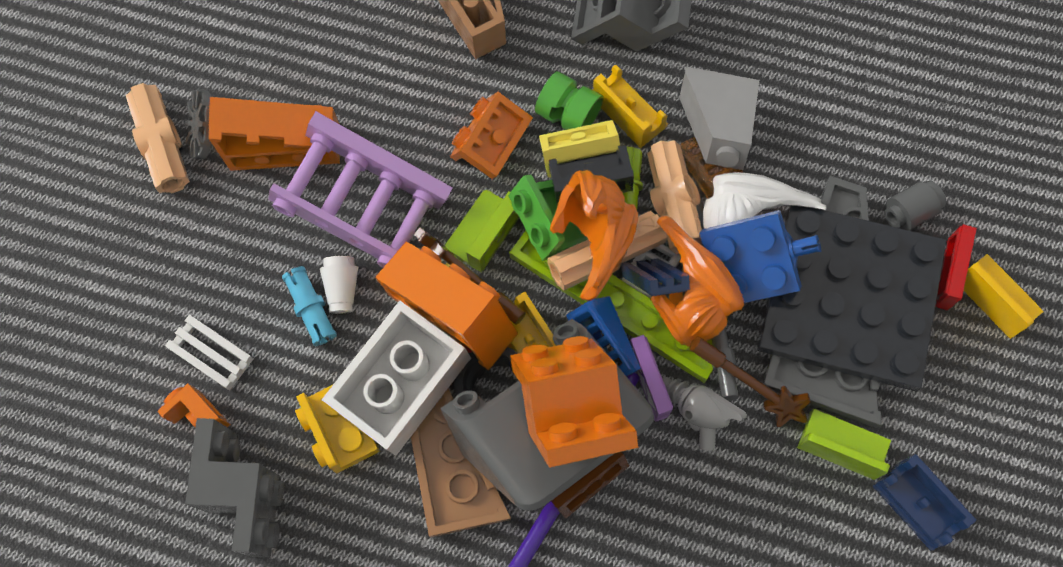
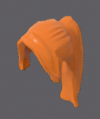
[549,170,638,301]
[650,215,744,347]

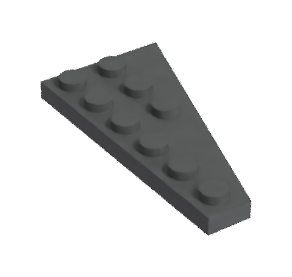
[762,176,881,428]

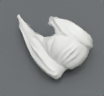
[703,172,826,229]

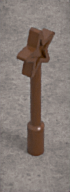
[414,227,526,325]
[690,336,810,427]

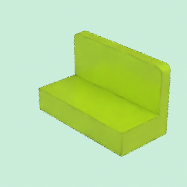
[445,190,520,273]
[797,409,891,480]

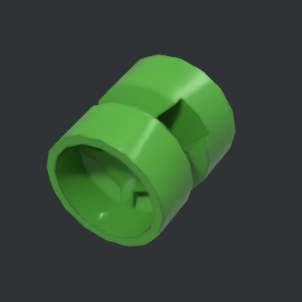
[535,71,604,130]

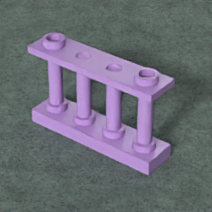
[268,111,452,268]

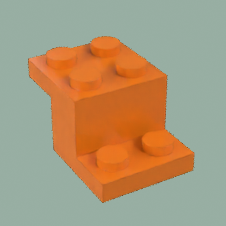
[510,336,639,468]

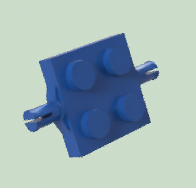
[683,210,821,303]

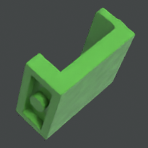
[508,175,588,261]

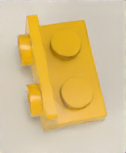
[295,385,380,474]

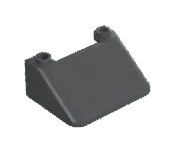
[440,319,654,511]

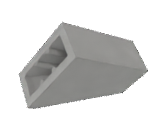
[679,67,760,170]

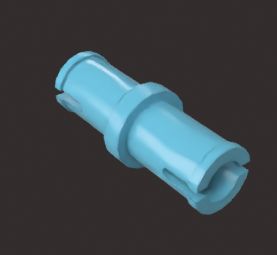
[282,266,337,346]

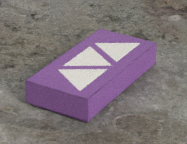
[630,335,673,422]

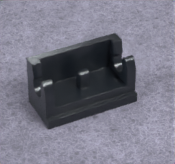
[549,144,634,206]

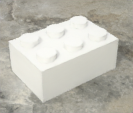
[322,301,471,456]

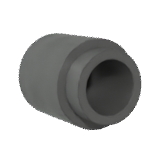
[885,181,946,231]

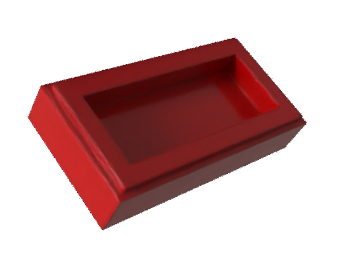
[935,224,977,310]

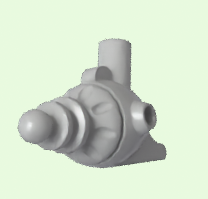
[662,377,747,451]

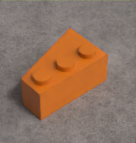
[208,97,340,171]
[375,241,518,371]

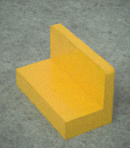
[963,254,1044,339]

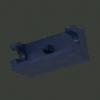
[872,454,976,551]

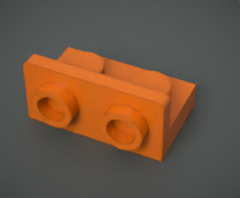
[450,92,533,179]

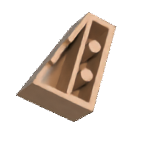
[438,0,506,59]

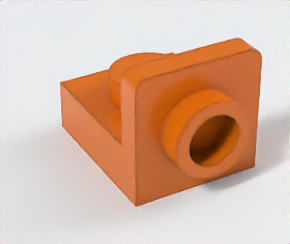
[157,383,231,428]

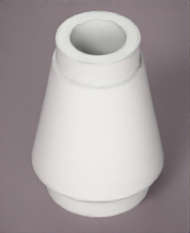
[320,256,359,314]

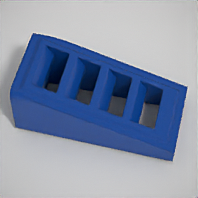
[566,296,641,377]

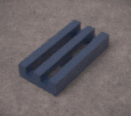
[621,258,690,296]

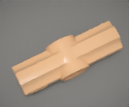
[126,83,190,193]
[647,140,702,254]
[547,211,668,291]

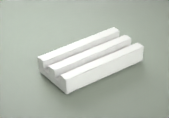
[165,314,253,391]

